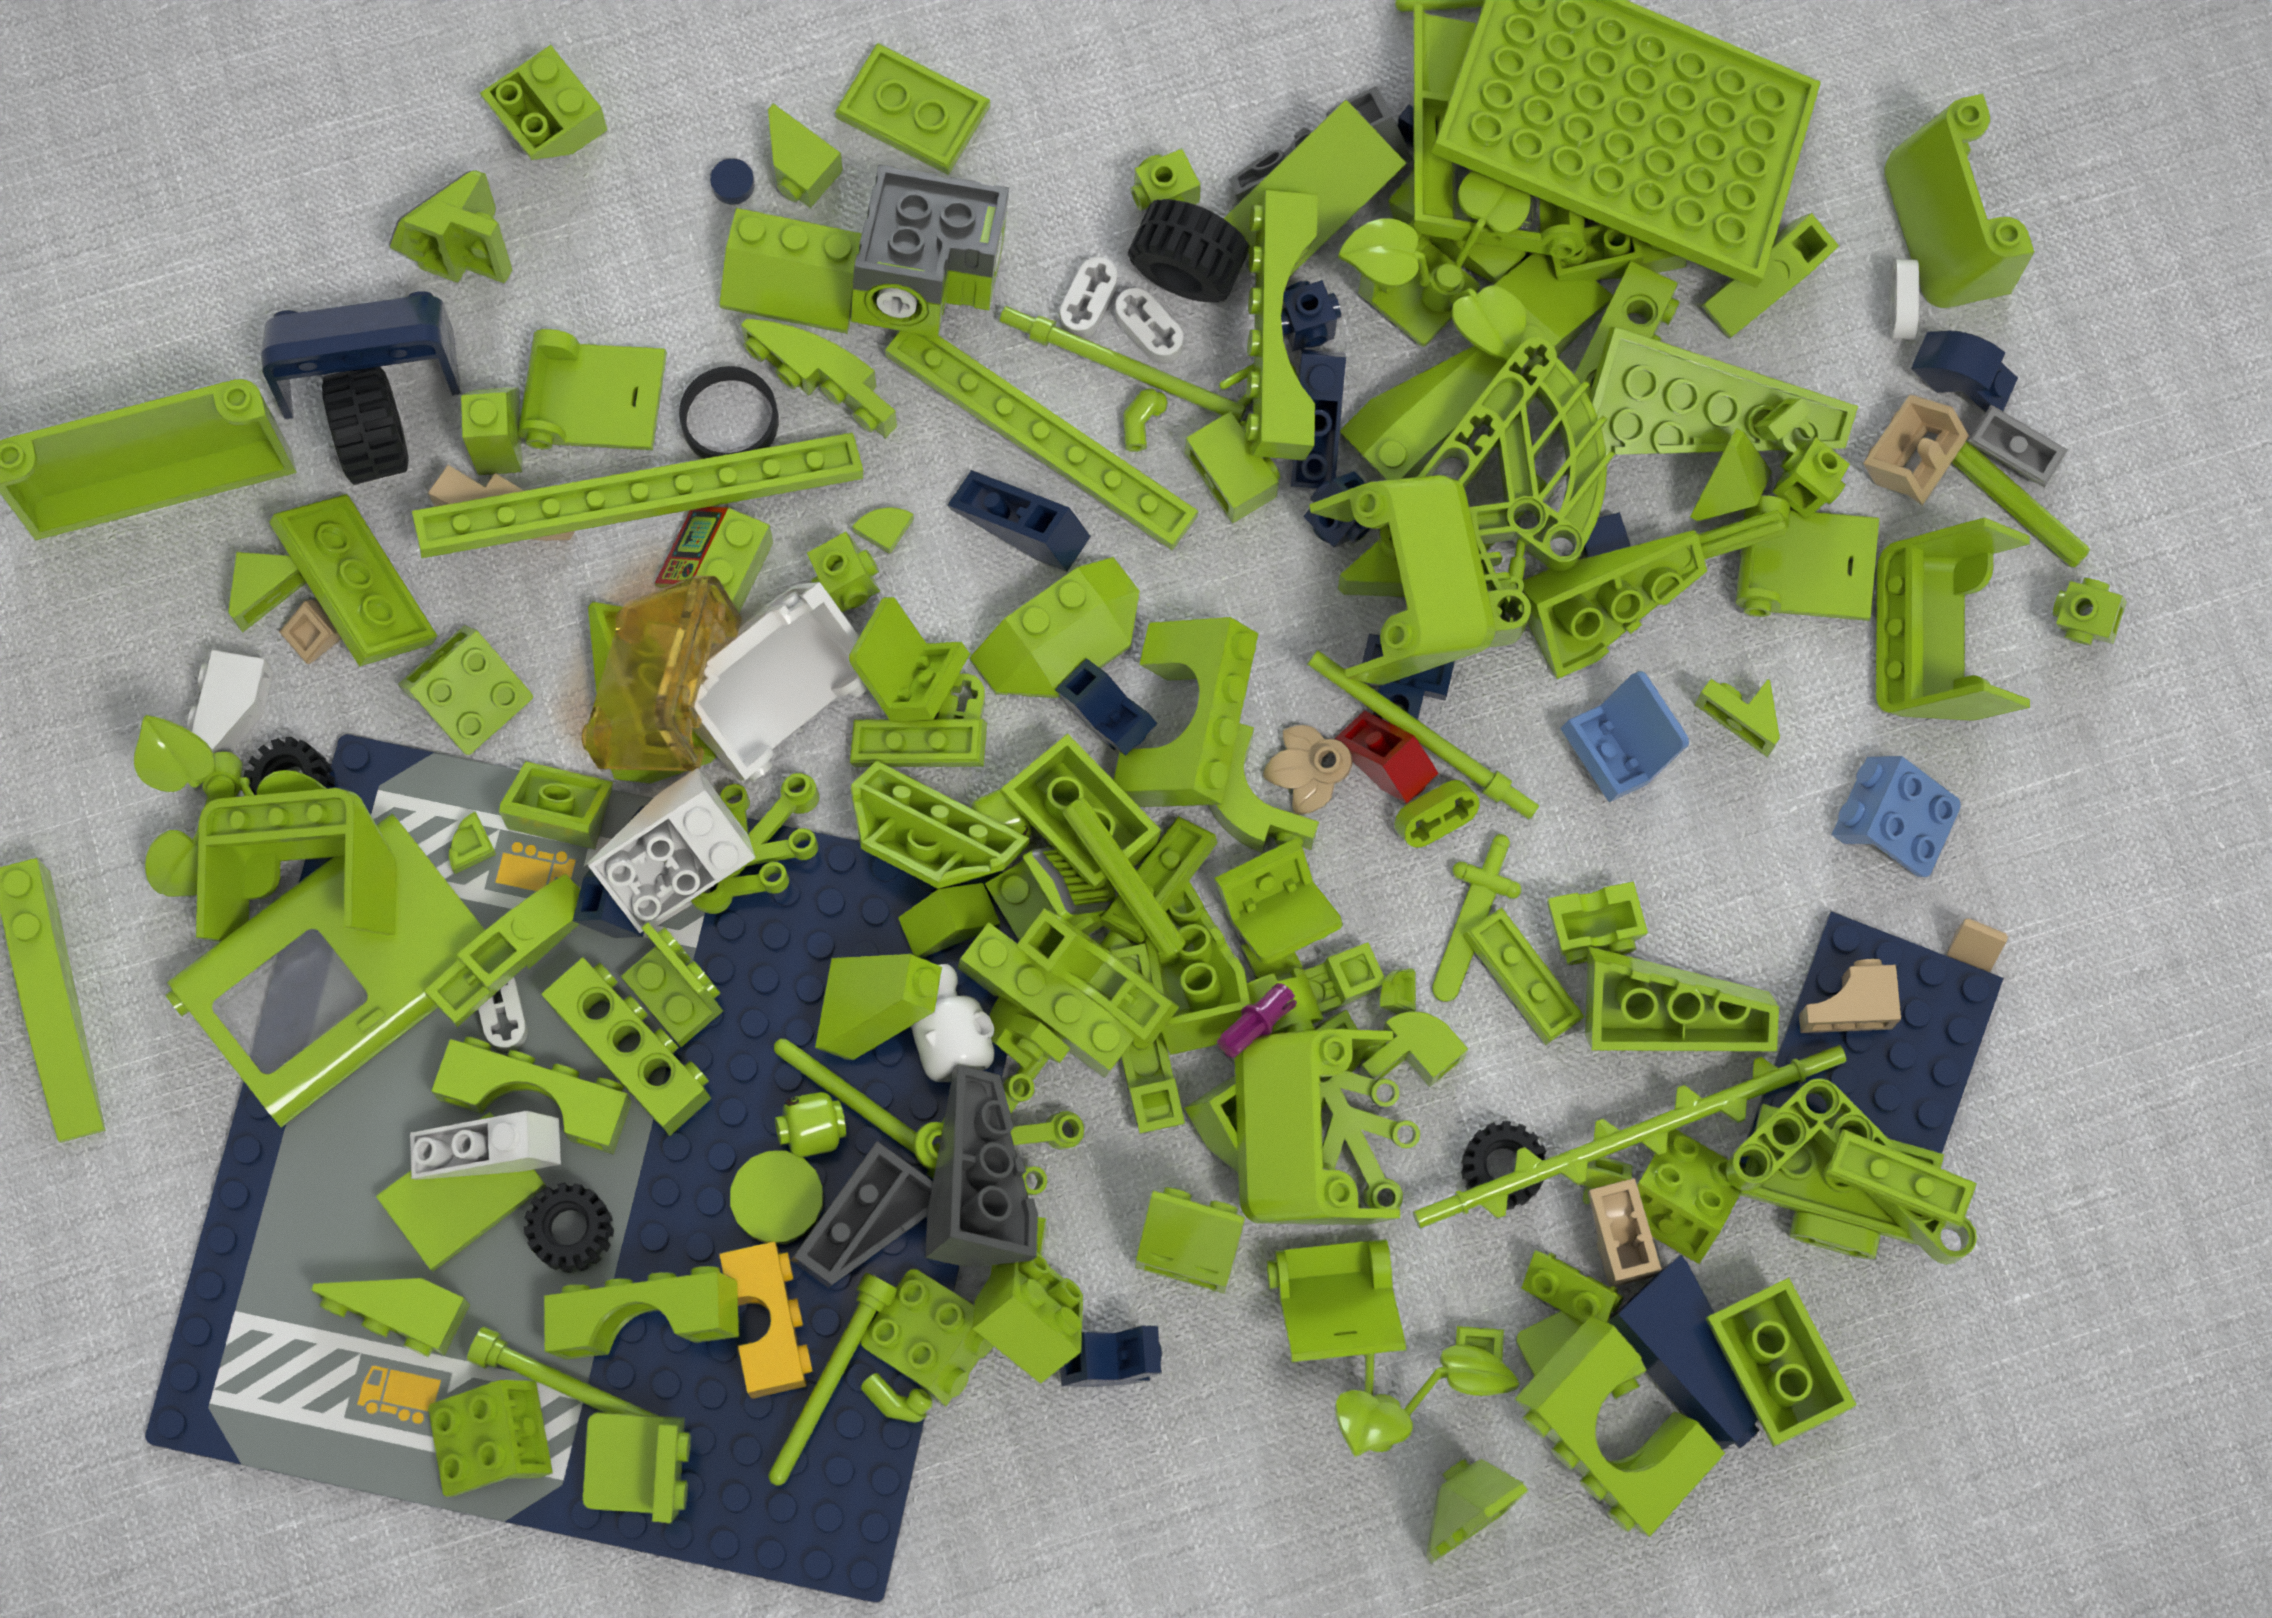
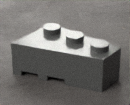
[790,1141,933,1288]

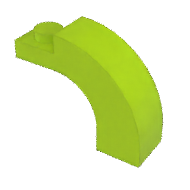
[1208,723,1319,853]
[1016,908,1179,1044]

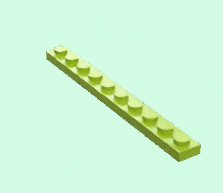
[412,432,864,559]

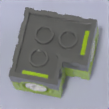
[851,164,1009,337]

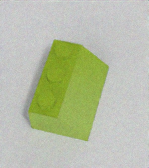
[719,208,862,334]
[1000,733,1161,889]
[1705,1277,1857,1447]

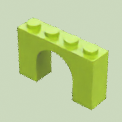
[1113,617,1259,807]
[1515,1316,1725,1537]

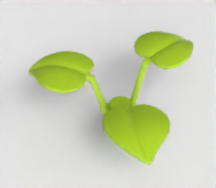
[1338,171,1531,362]
[134,715,327,897]
[1335,1345,1520,1457]

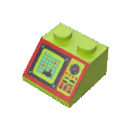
[654,507,774,620]

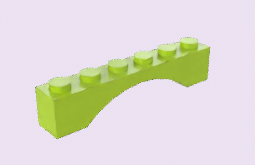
[1246,190,1318,461]

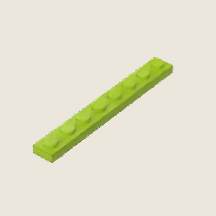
[885,331,1198,550]

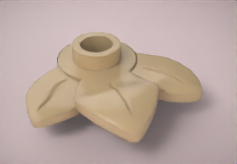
[1263,725,1353,815]

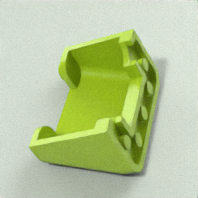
[1884,93,2035,308]

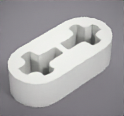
[1060,257,1118,338]
[1889,259,1919,340]
[1115,288,1183,364]
[479,977,528,1052]

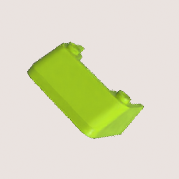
[1309,475,1496,685]
[1876,517,2030,721]
[196,788,396,942]
[1235,1029,1400,1225]

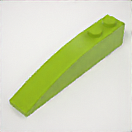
[0,858,106,1143]

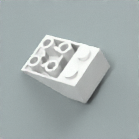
[587,768,756,933]

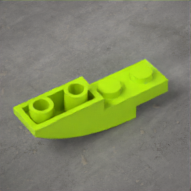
[1552,224,1687,280]
[741,319,897,439]
[424,874,580,1028]

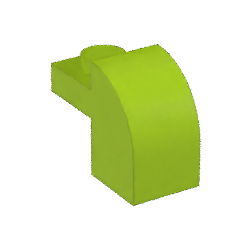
[989,997,1071,1069]
[1359,1012,1468,1087]

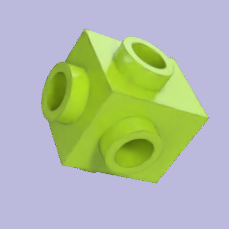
[1130,148,1201,211]
[1772,437,1850,519]
[807,531,880,612]
[2052,577,2127,645]

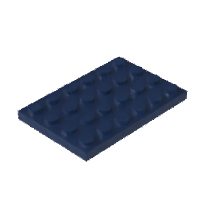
[1739,911,2004,1168]

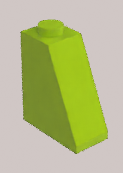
[461,387,522,475]
[815,954,942,1060]

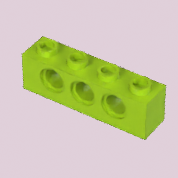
[1574,261,1680,397]
[541,957,711,1136]

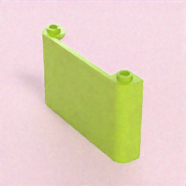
[0,379,297,541]

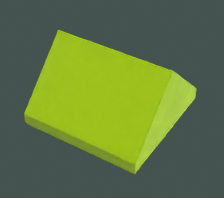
[499,761,613,850]

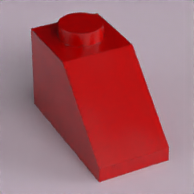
[1334,710,1439,803]

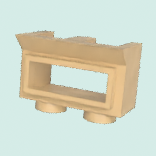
[1863,394,1969,505]

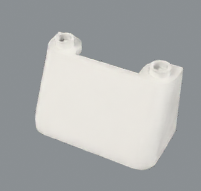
[661,582,868,781]

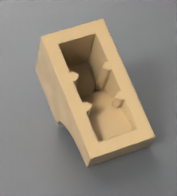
[1799,959,1901,1033]
[1588,1178,1661,1287]

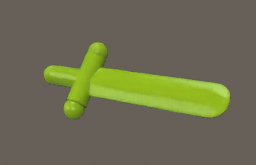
[1432,834,1522,1002]

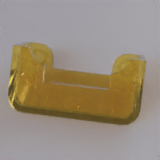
[581,576,742,771]

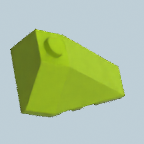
[1426,1458,1528,1564]

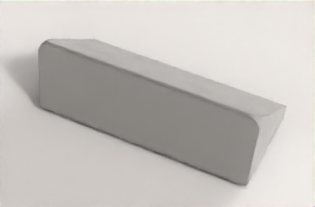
[1968,405,2068,488]

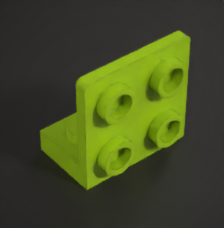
[1358,219,1480,347]
[397,625,533,755]
[621,922,723,1047]
[1637,1129,1745,1264]
[428,1380,553,1497]

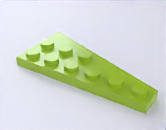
[1589,327,1858,455]

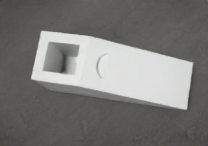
[185,650,274,792]
[410,1111,561,1180]

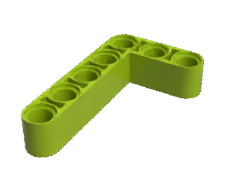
[1726,1078,1977,1265]

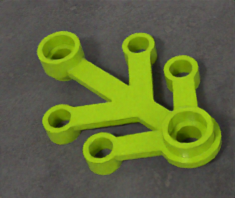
[691,773,820,914]
[1320,1071,1420,1209]
[913,1073,1084,1196]

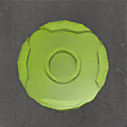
[730,1151,823,1244]

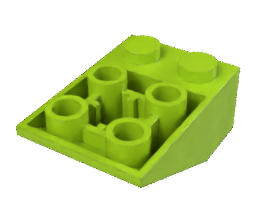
[1135,1187,1245,1294]

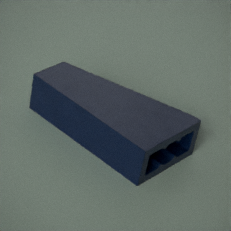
[1608,1255,1760,1450]

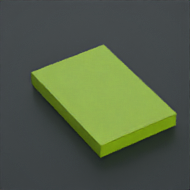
[835,42,991,175]
[376,1111,547,1272]

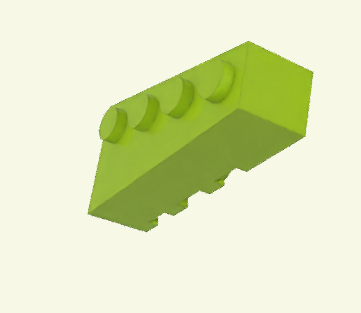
[1585,946,1779,1051]

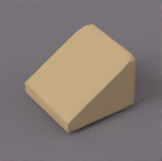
[279,600,342,664]
[1946,918,2009,972]

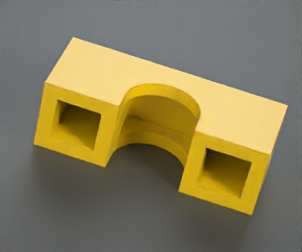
[719,1241,813,1399]

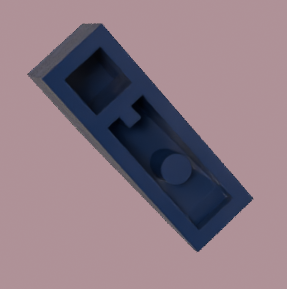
[948,470,1091,572]

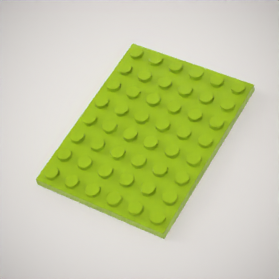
[1431,0,1821,288]

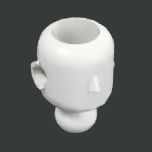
[911,964,994,1082]

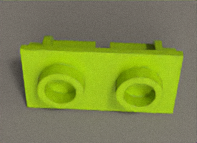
[1521,1250,1624,1323]

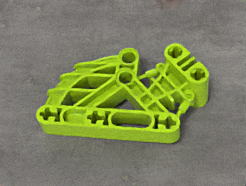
[1378,337,1615,648]

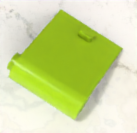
[518,329,667,450]
[1736,495,1879,621]
[1266,1239,1406,1362]

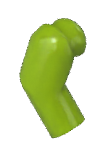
[1123,388,1168,452]
[861,1373,933,1423]

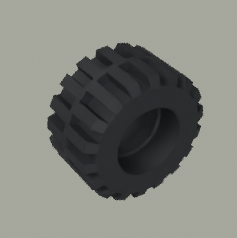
[1128,199,1249,303]
[322,367,409,485]

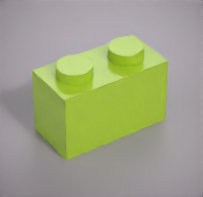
[1185,411,1281,524]

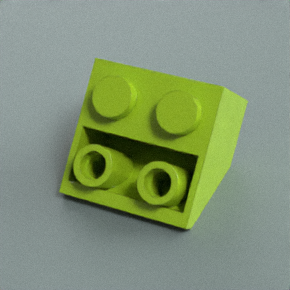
[480,45,608,160]
[972,1252,1084,1384]

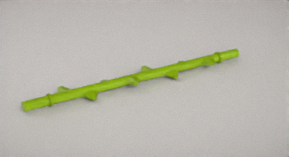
[1413,1045,1846,1229]

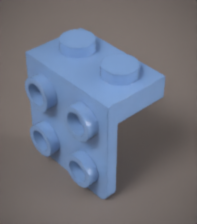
[1560,671,1689,803]
[1831,756,1961,877]

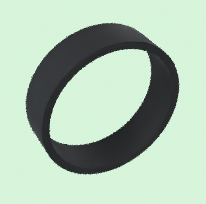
[679,366,779,459]

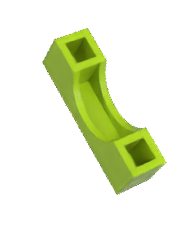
[957,922,1137,1078]
[431,1037,632,1155]
[544,1266,739,1360]

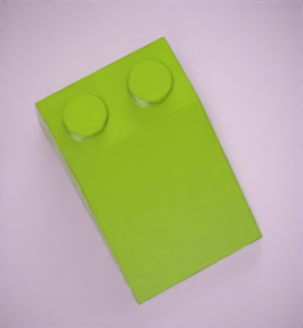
[1493,253,1613,381]

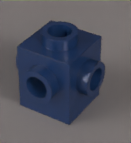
[1281,280,1341,352]
[1303,471,1371,548]

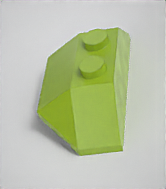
[969,557,1140,698]
[850,761,1029,888]

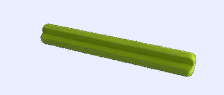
[1952,440,2090,568]
[1063,797,1185,958]

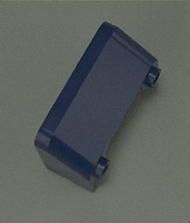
[261,291,461,419]

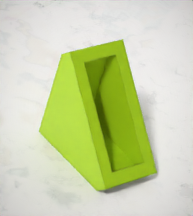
[1690,428,1772,521]

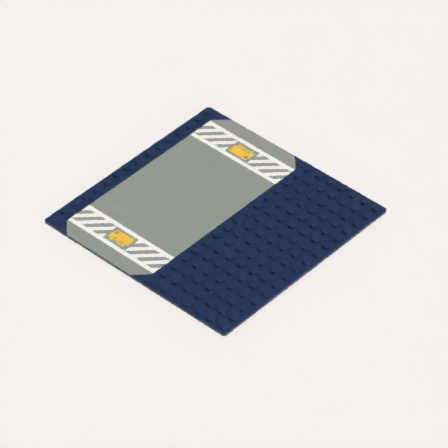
[145,734,1019,1603]

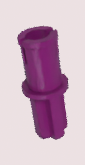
[1217,983,1297,1058]

